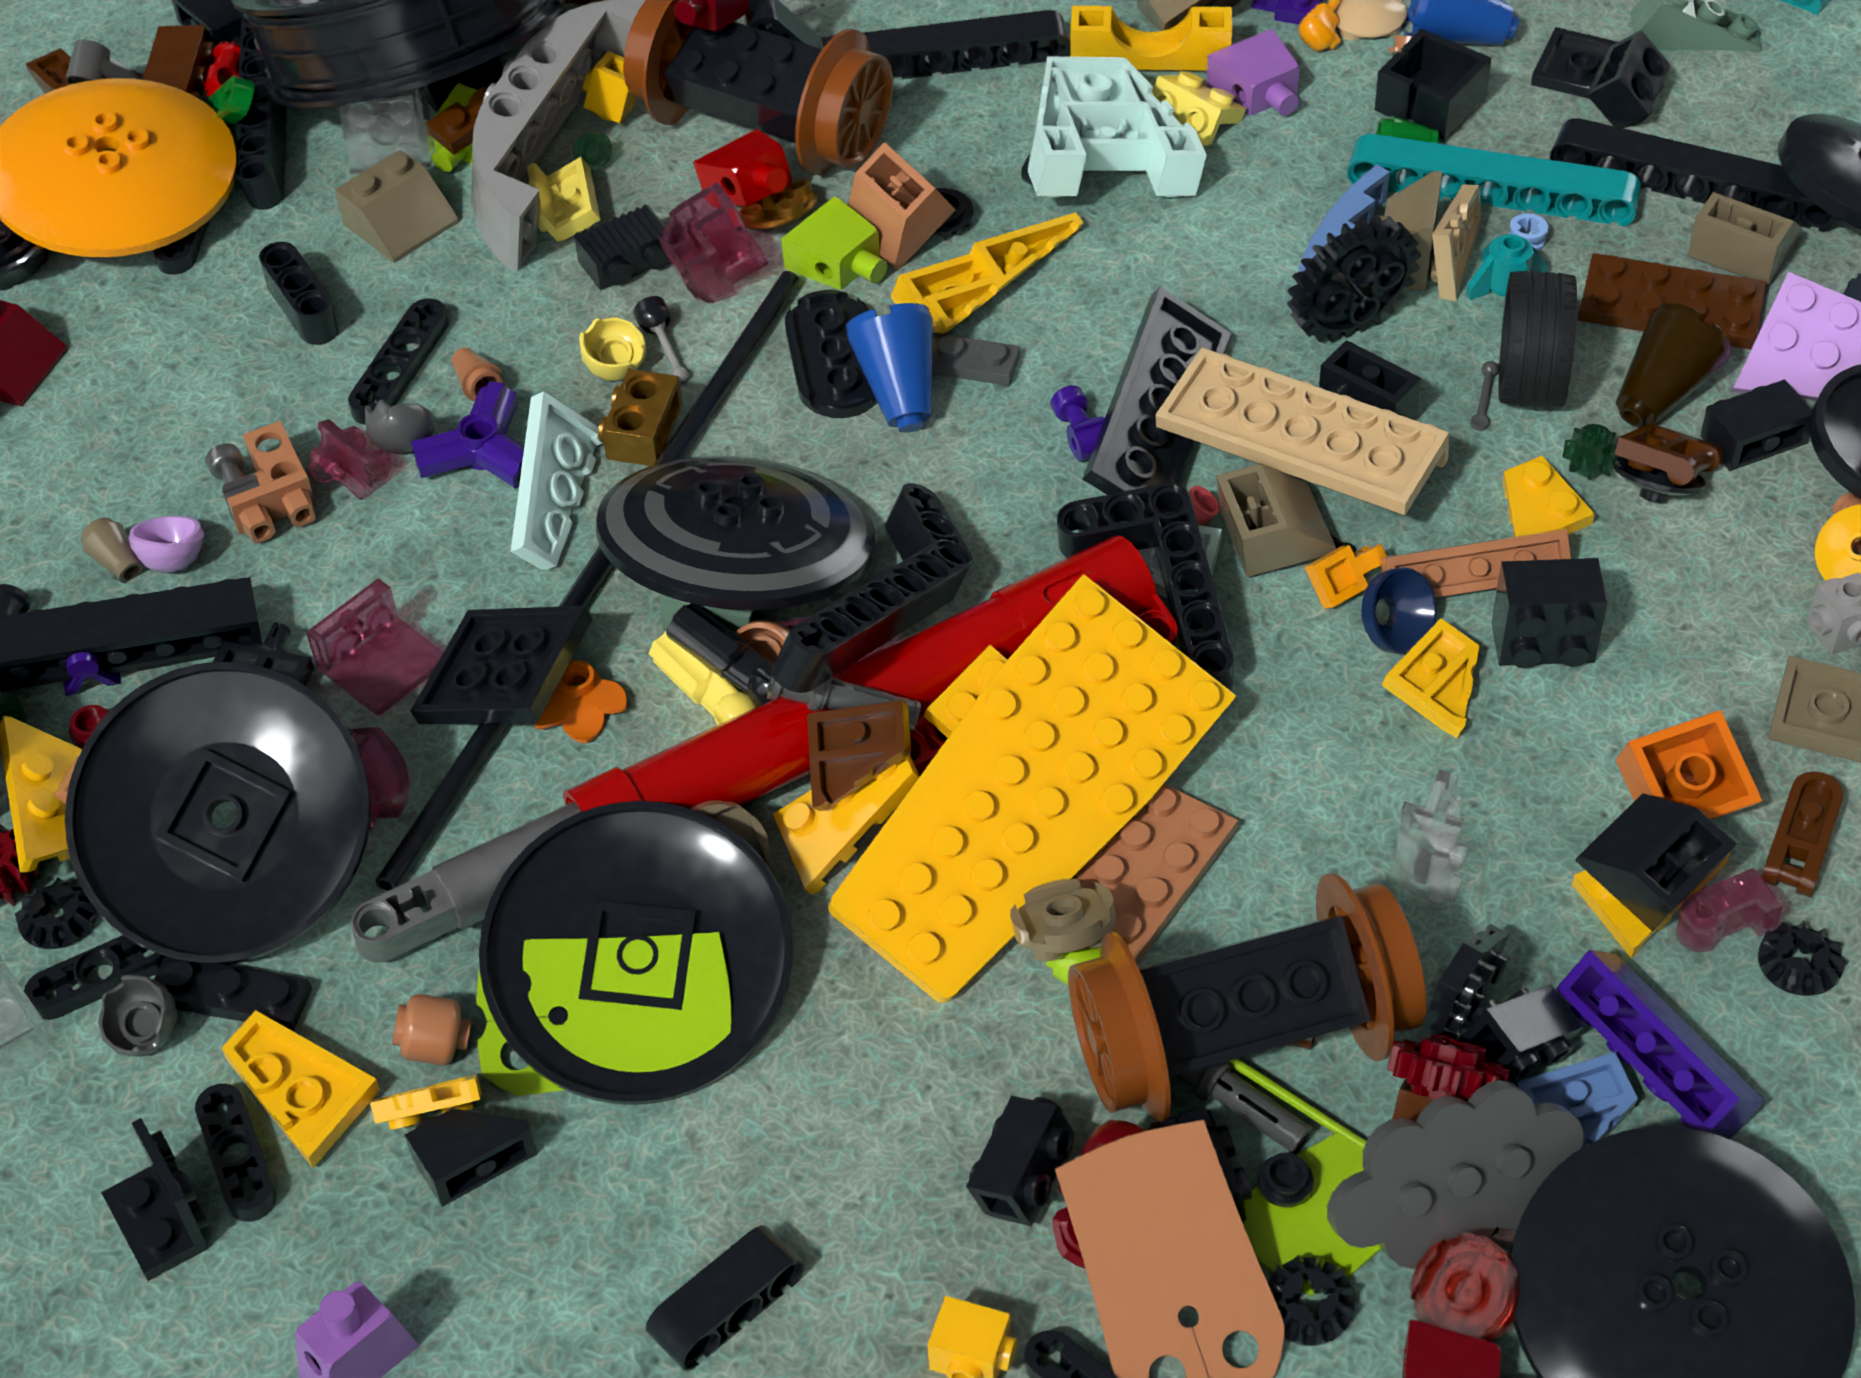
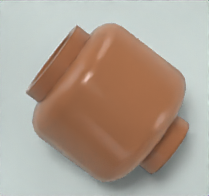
[392,994,471,1065]

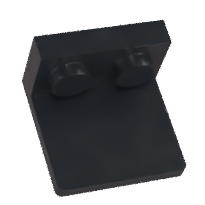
[101,1118,209,1281]

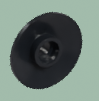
[1613,457,1706,503]

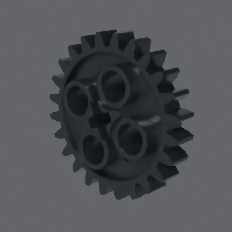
[1287,215,1421,342]

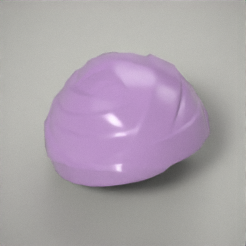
[128,516,205,573]

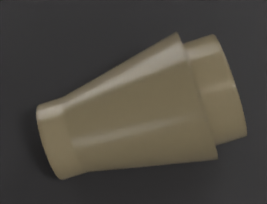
[81,517,144,583]

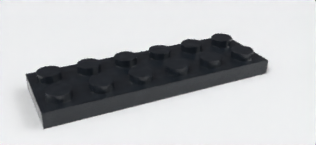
[1082,287,1231,515]

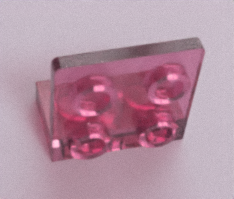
[306,578,443,715]

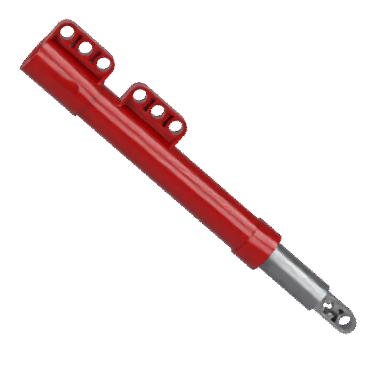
[351,536,1178,963]

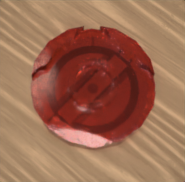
[1410,1233,1520,1342]

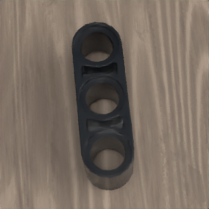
[259,242,339,345]
[646,1225,805,1371]

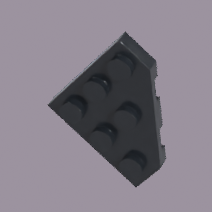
[1417,924,1509,1043]

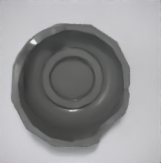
[365,400,434,453]
[98,974,178,1057]

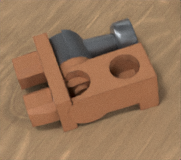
[205,421,316,544]

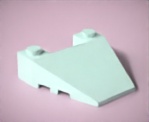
[1027,57,1207,198]

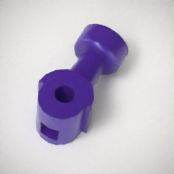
[1050,385,1105,462]

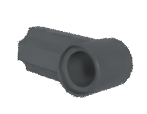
[66,40,144,85]

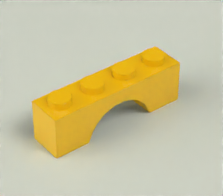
[1071,6,1232,71]

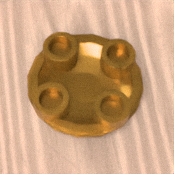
[738,179,817,229]

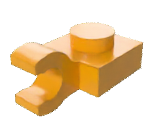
[1304,543,1387,609]

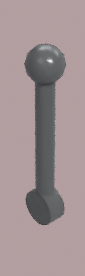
[1471,361,1499,431]

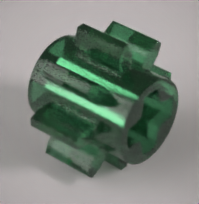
[1562,424,1620,480]

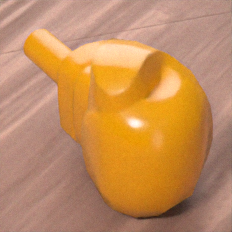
[1298,0,1342,52]

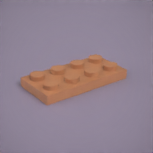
[1075,784,1238,965]

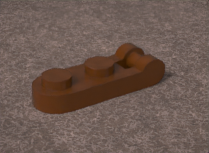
[1760,771,1843,898]

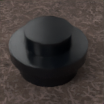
[1258,1153,1313,1208]

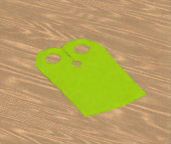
[476,932,731,1096]

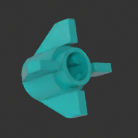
[1466,234,1547,300]

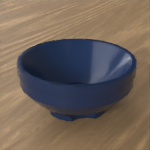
[1361,567,1437,655]

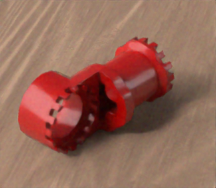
[204,42,240,97]

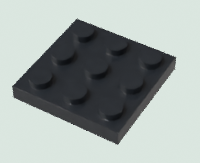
[410,606,593,724]

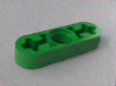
[207,75,254,129]

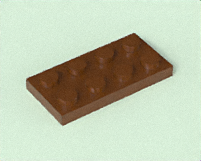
[1578,253,1766,350]

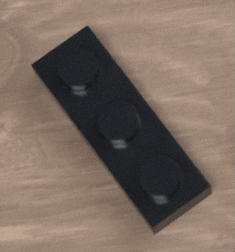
[154,956,312,1031]

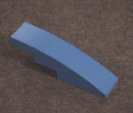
[1298,164,1390,272]

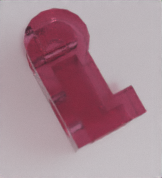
[1676,868,1783,952]

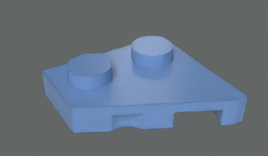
[1515,1052,1638,1148]

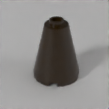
[1616,303,1731,427]

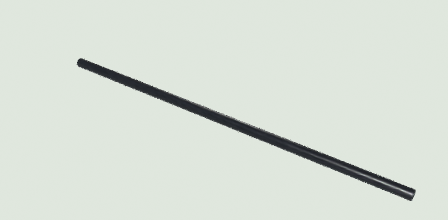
[375,271,800,891]

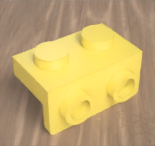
[1152,71,1247,146]
[527,157,601,242]

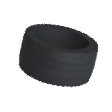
[1498,271,1577,408]

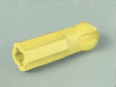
[648,631,757,725]

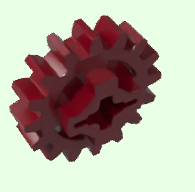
[1387,1034,1510,1102]

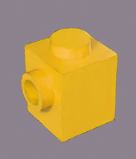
[582,51,636,124]
[927,1295,1018,1378]

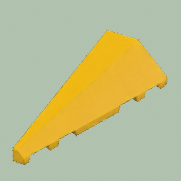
[890,212,1083,334]

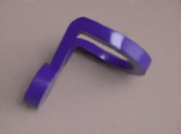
[63,652,121,696]

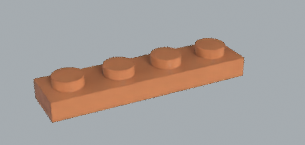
[1380,529,1571,598]

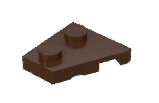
[807,700,911,811]

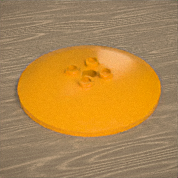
[0,78,236,257]

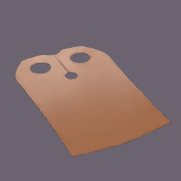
[1055,1120,1284,1378]

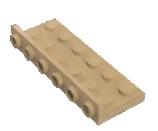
[1155,347,1449,515]

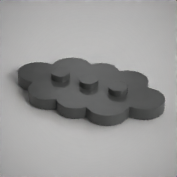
[1327,1080,1583,1269]

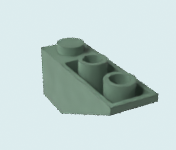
[1630,0,1762,50]

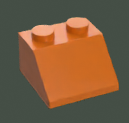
[1615,710,1763,820]

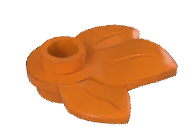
[533,660,627,743]

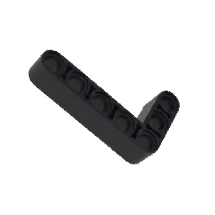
[1057,483,1234,691]

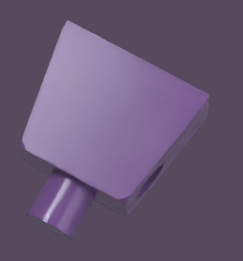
[1207,29,1299,116]
[295,1281,419,1378]

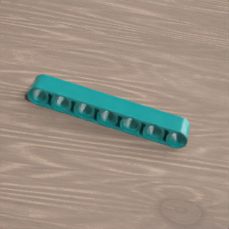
[1347,134,1641,226]

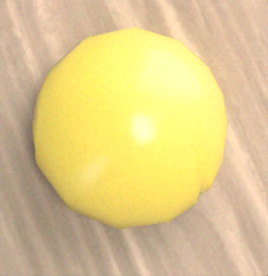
[579,317,646,381]

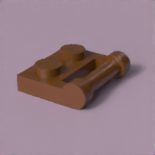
[1614,423,1724,485]

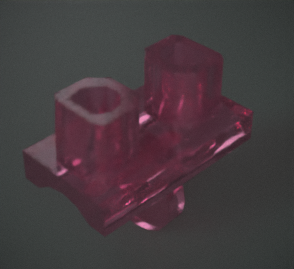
[309,419,391,500]

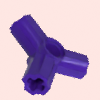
[411,381,524,489]

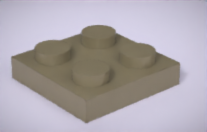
[1768,656,1861,763]

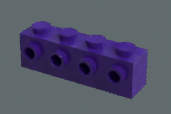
[1556,949,1765,1139]

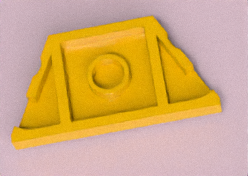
[0,716,82,872]

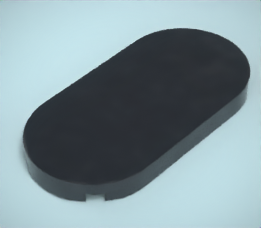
[785,290,877,418]

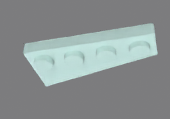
[511,392,602,570]

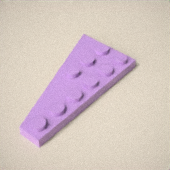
[1731,272,1861,399]

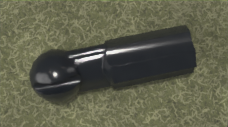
[666,603,774,707]

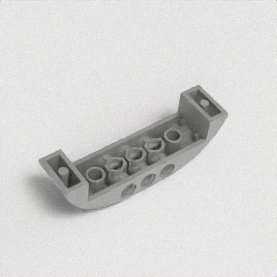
[471,0,646,271]

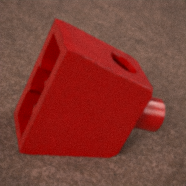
[693,129,792,207]

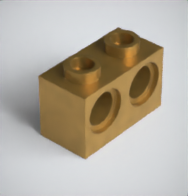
[598,368,683,466]

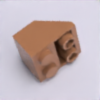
[848,142,955,270]

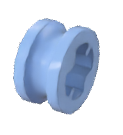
[1509,213,1548,251]

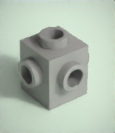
[1806,572,1861,655]

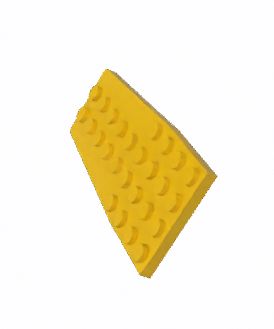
[828,574,1236,1003]

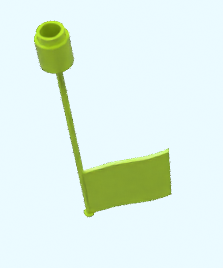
[1045,947,1381,1296]

